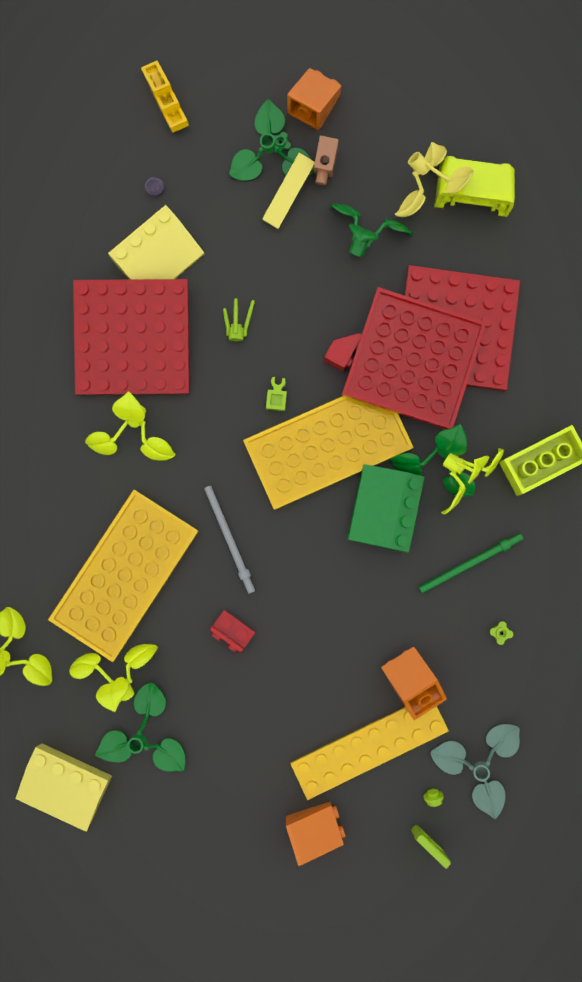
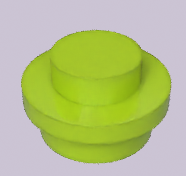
[423,789,444,807]

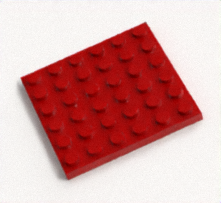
[404,265,520,391]
[73,279,190,395]
[342,287,487,429]

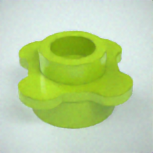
[490,621,513,645]

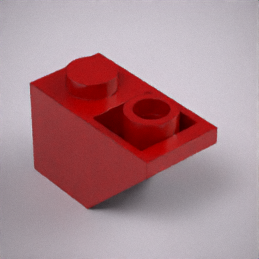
[324,333,362,372]

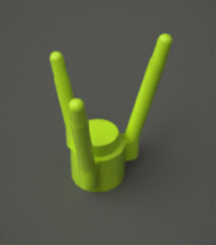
[223,298,255,341]

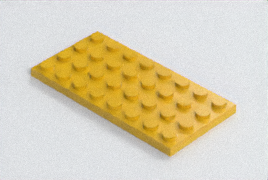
[243,396,414,510]
[48,490,199,662]

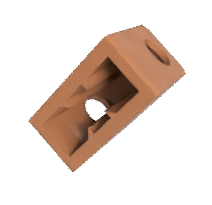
[314,136,339,186]

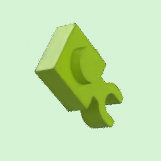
[266,377,287,411]

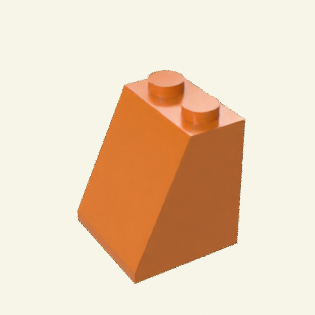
[287,68,342,131]
[381,647,447,720]
[286,801,346,866]

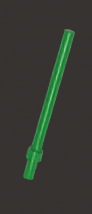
[418,533,523,594]

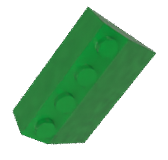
[347,464,424,553]

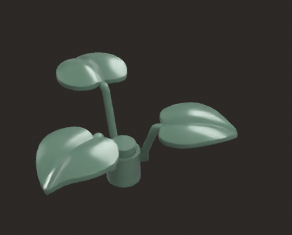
[431,724,520,819]

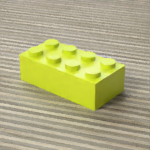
[499,425,582,496]

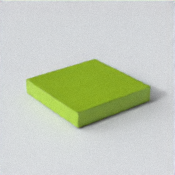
[411,824,451,869]

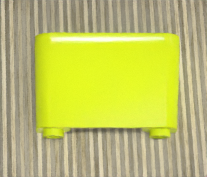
[434,156,515,217]

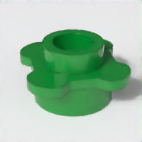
[273,132,291,153]

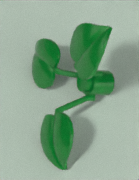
[229,99,314,181]
[329,204,413,257]
[390,424,476,497]
[95,682,186,772]

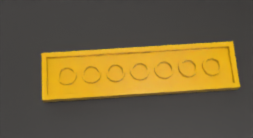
[290,706,448,800]

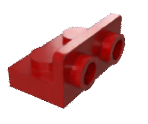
[210,610,256,653]

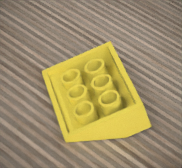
[108,205,205,280]
[15,743,112,832]

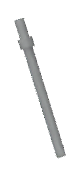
[204,486,255,594]

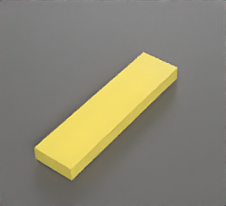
[262,153,315,229]

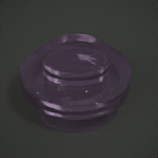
[145,177,164,196]

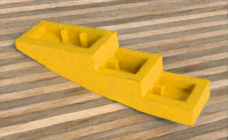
[141,61,189,133]

